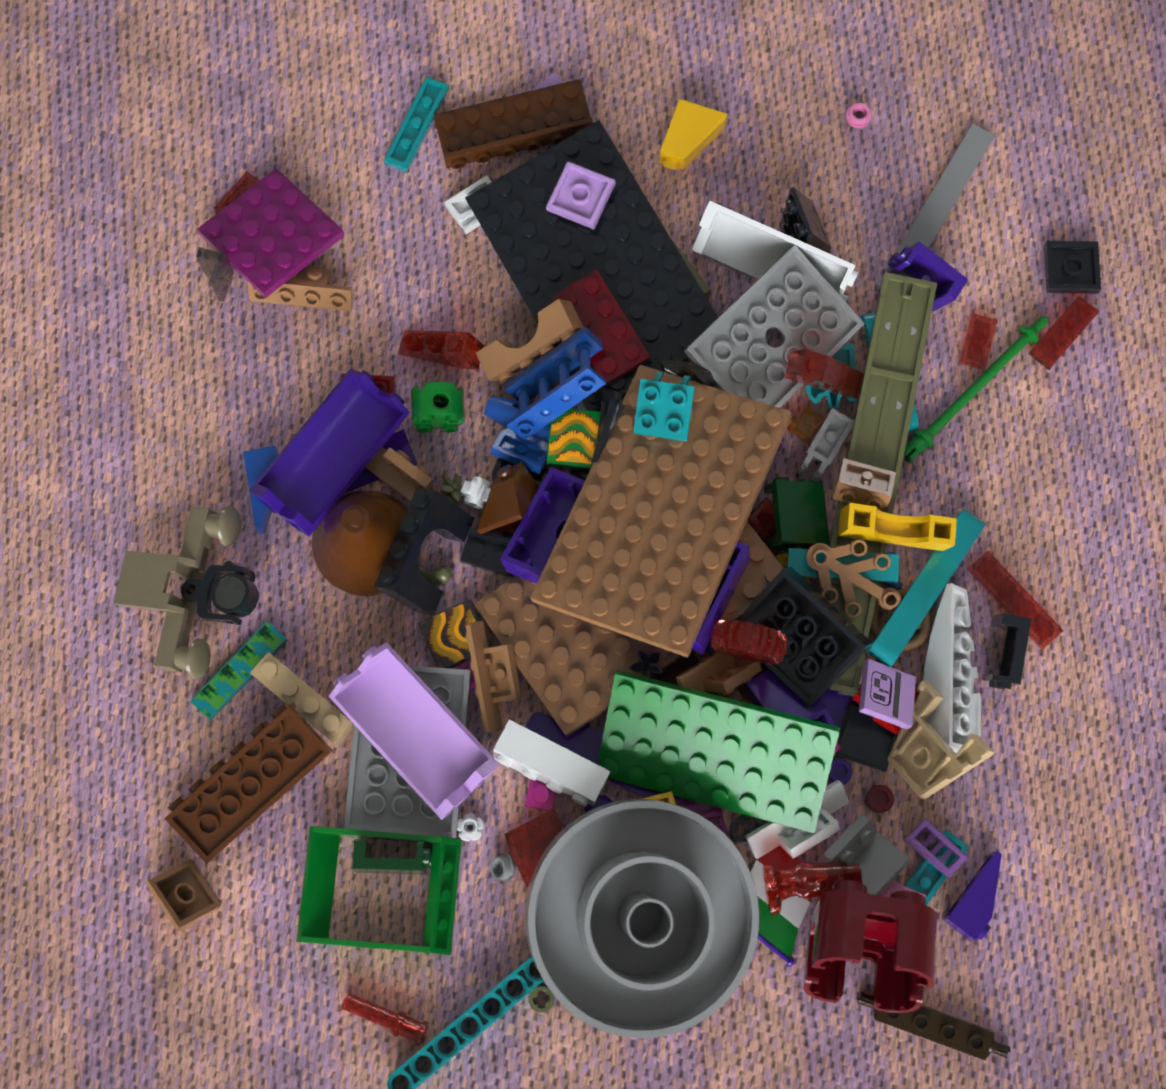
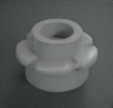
[491,854,516,882]

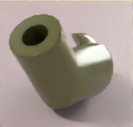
[419,563,453,586]

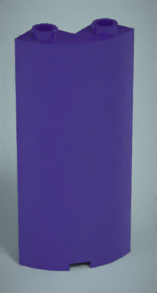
[249,369,410,536]

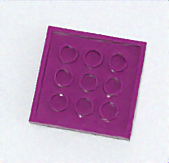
[197,168,345,298]

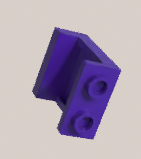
[886,241,969,312]

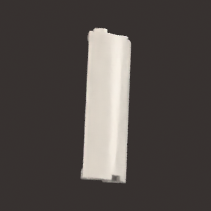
[692,201,859,302]

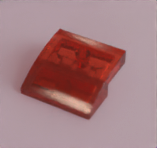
[504,808,564,887]

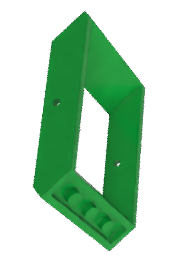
[296,826,462,955]

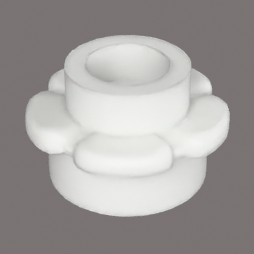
[457,813,484,841]

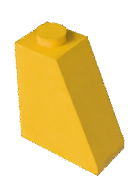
[659,99,728,170]

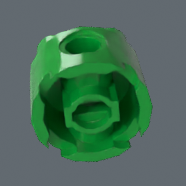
[411,382,465,433]

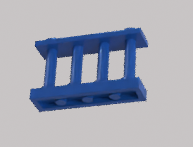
[505,326,606,440]

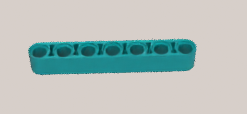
[867,508,986,667]
[387,957,544,1089]

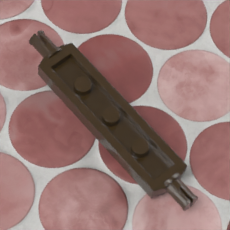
[857,992,1011,1060]

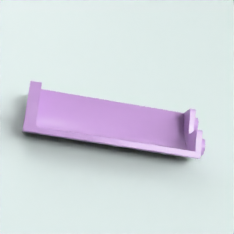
[329,642,500,820]

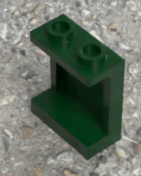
[764,477,830,551]
[352,840,432,875]

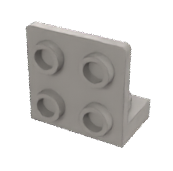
[824,814,910,895]

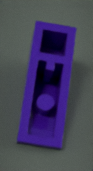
[943,851,1002,941]

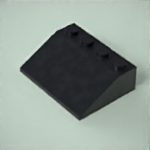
[729,567,873,707]

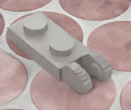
[796,407,854,483]

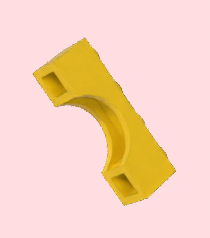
[838,503,957,551]

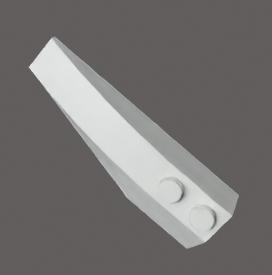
[923,583,981,753]

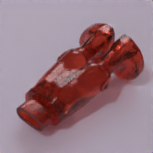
[763,862,863,916]

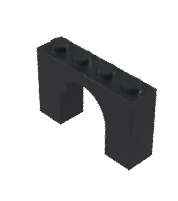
[374,487,475,616]

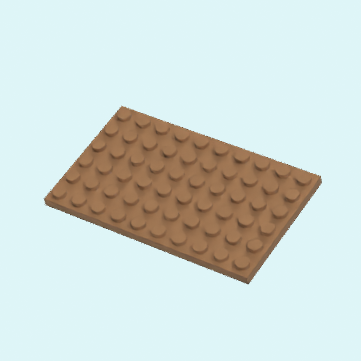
[530,365,792,658]
[474,521,783,738]

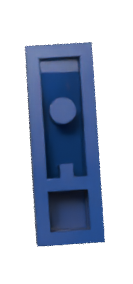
[243,446,279,534]

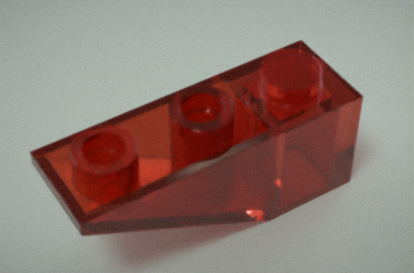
[398,330,485,370]

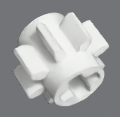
[460,477,492,509]

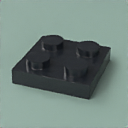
[1044,241,1101,294]

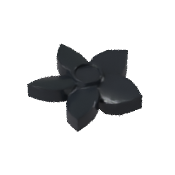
[630,650,663,678]

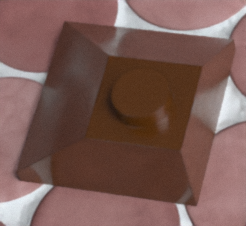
[477,462,539,534]

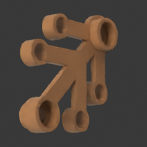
[806,539,901,618]

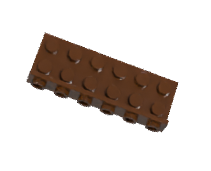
[433,79,594,169]
[164,702,333,864]

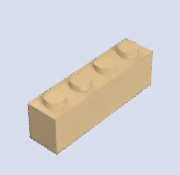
[250,652,354,748]

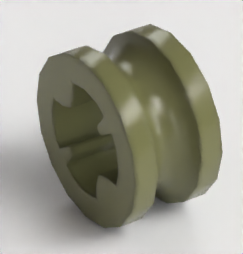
[529,986,554,1013]

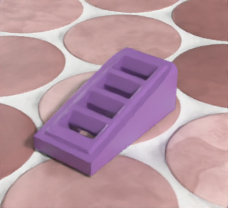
[905,818,968,878]

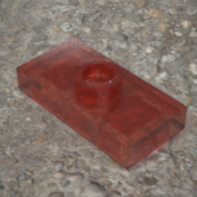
[959,313,998,370]

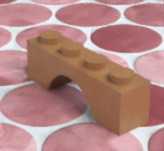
[476,299,583,383]

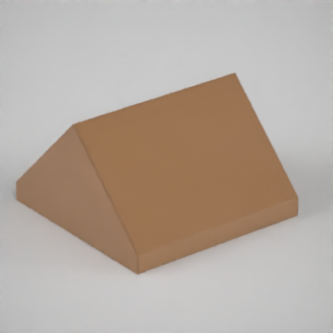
[146,859,222,932]

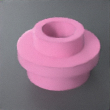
[846,103,871,128]

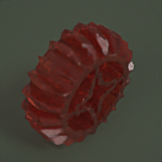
[710,619,788,664]

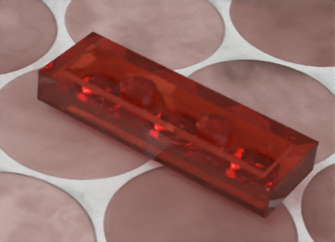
[1029,296,1099,370]

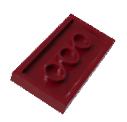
[552,270,651,387]

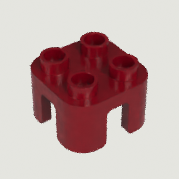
[803,880,937,1013]

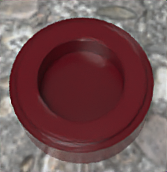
[865,785,894,813]

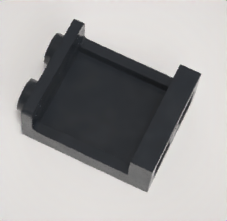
[982,613,1032,689]

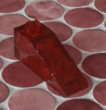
[785,349,863,399]

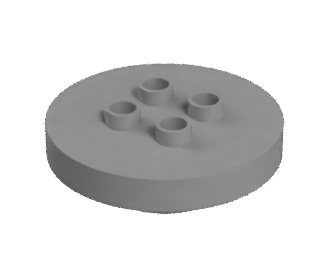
[525,799,759,1038]

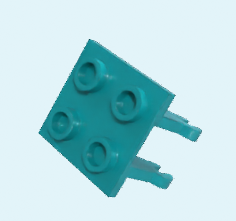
[633,372,695,441]

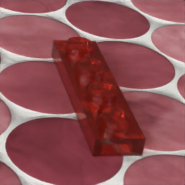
[967,551,1063,650]

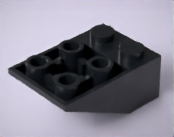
[780,187,831,253]

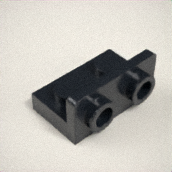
[460,525,513,578]

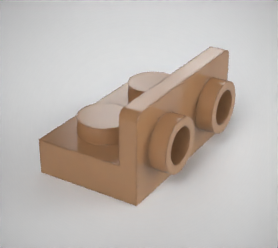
[833,458,896,512]

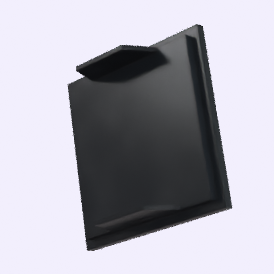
[834,702,898,772]

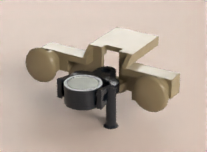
[113,506,259,679]

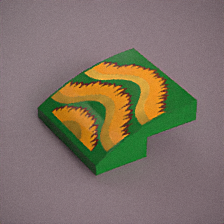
[547,409,601,469]

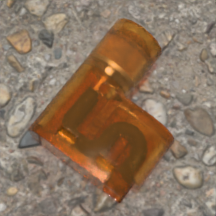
[782,406,824,443]

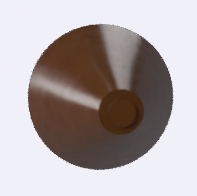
[312,490,408,596]

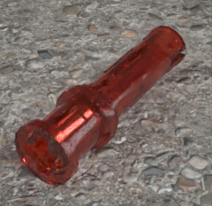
[341,992,429,1047]

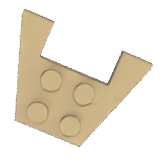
[887,680,995,799]

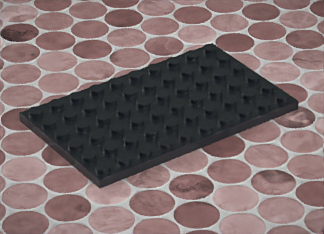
[465,120,718,412]

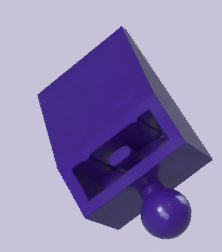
[744,669,835,726]

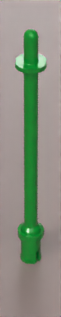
[904,315,1048,463]

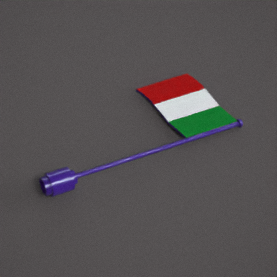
[583,794,818,967]

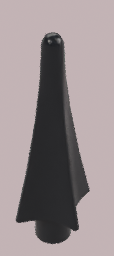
[592,391,626,462]

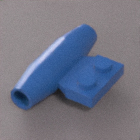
[484,395,551,475]

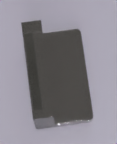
[196,247,234,302]

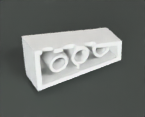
[493,720,610,807]

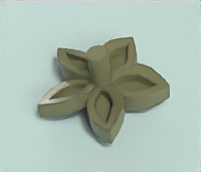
[440,474,463,504]

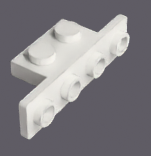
[746,780,849,859]

